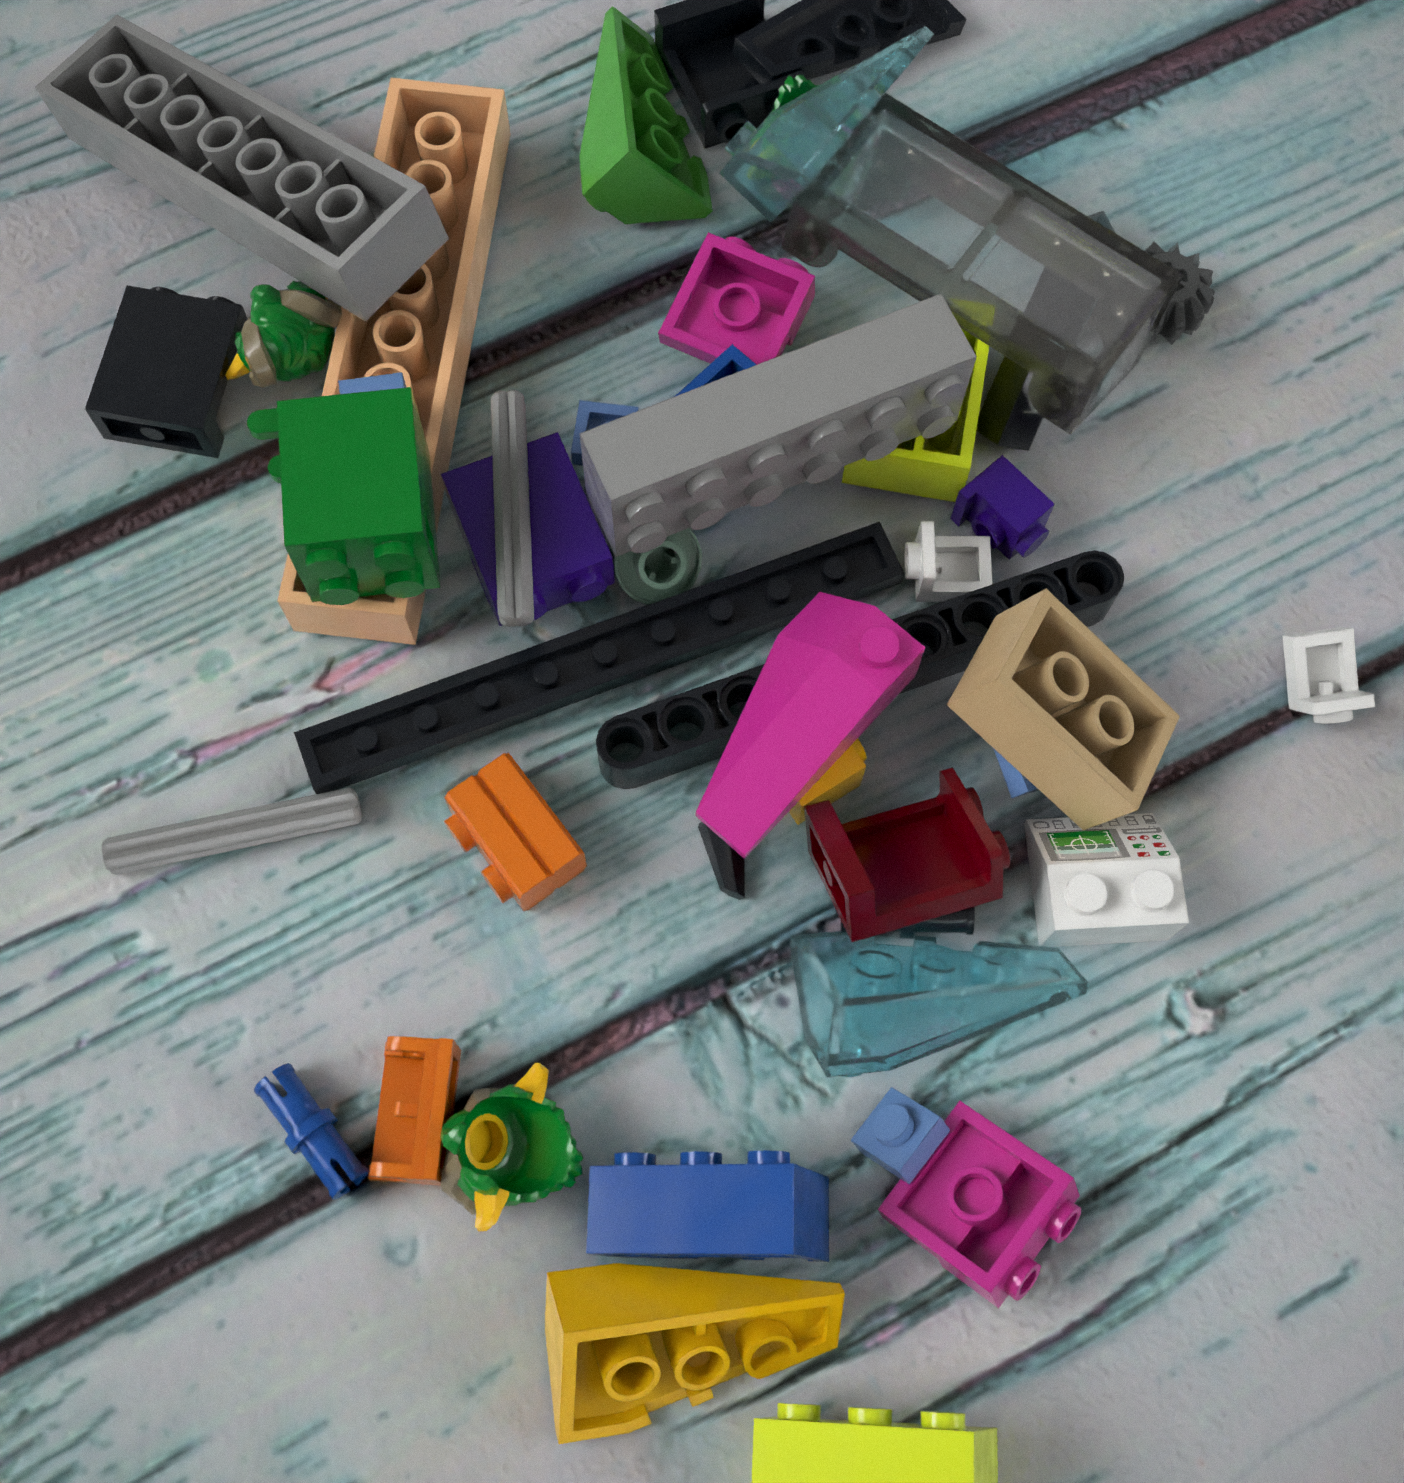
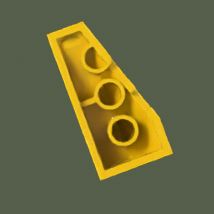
[545,1263,845,1444]

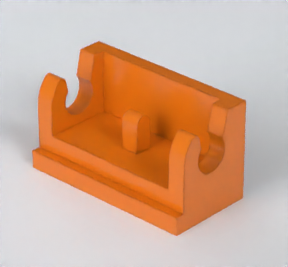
[368,1036,461,1186]

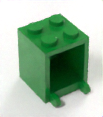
[247,387,441,605]

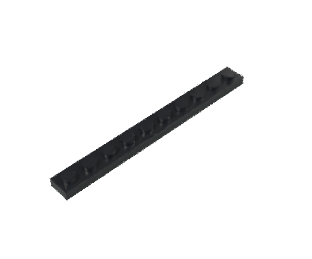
[294,521,904,794]

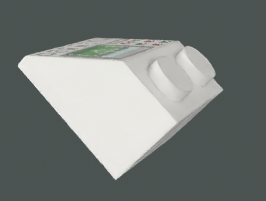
[1024,813,1189,948]

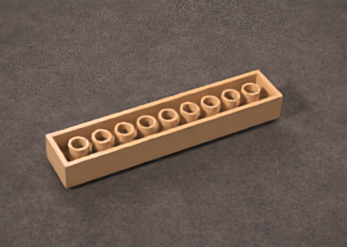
[277,78,511,645]

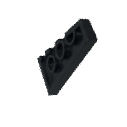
[732,0,967,84]

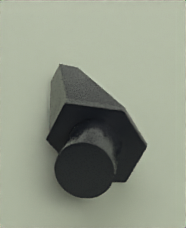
[698,822,745,900]

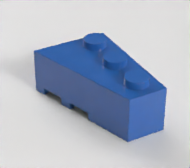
[586,1150,829,1262]

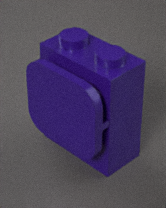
[441,432,615,627]

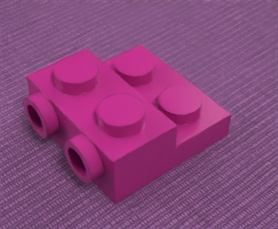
[658,232,815,365]
[877,1101,1082,1309]

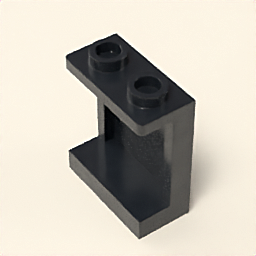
[654,0,809,149]
[85,285,248,458]

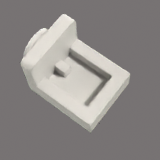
[904,521,993,602]
[1282,627,1375,724]

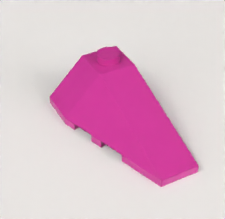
[695,592,926,859]

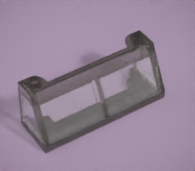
[781,93,1184,435]

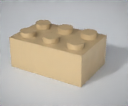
[947,588,1180,830]

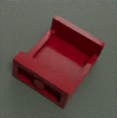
[804,767,1010,942]

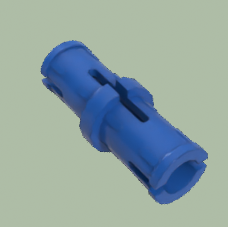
[254,1063,369,1200]

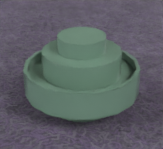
[610,528,702,605]

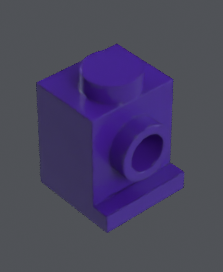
[950,455,1055,560]

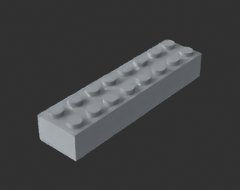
[35,15,449,322]

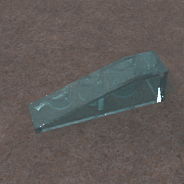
[719,26,934,222]
[790,931,1088,1077]

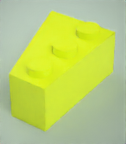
[841,303,995,502]
[752,1403,998,1483]

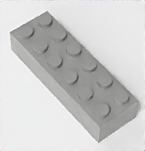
[579,293,977,557]

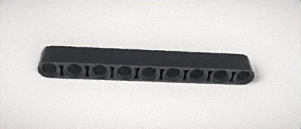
[596,550,1124,789]

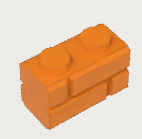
[444,752,587,911]

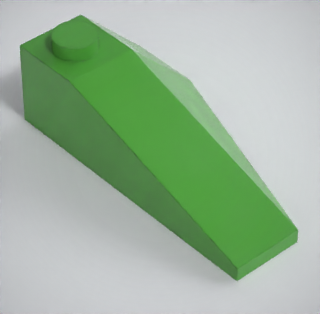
[579,6,713,224]

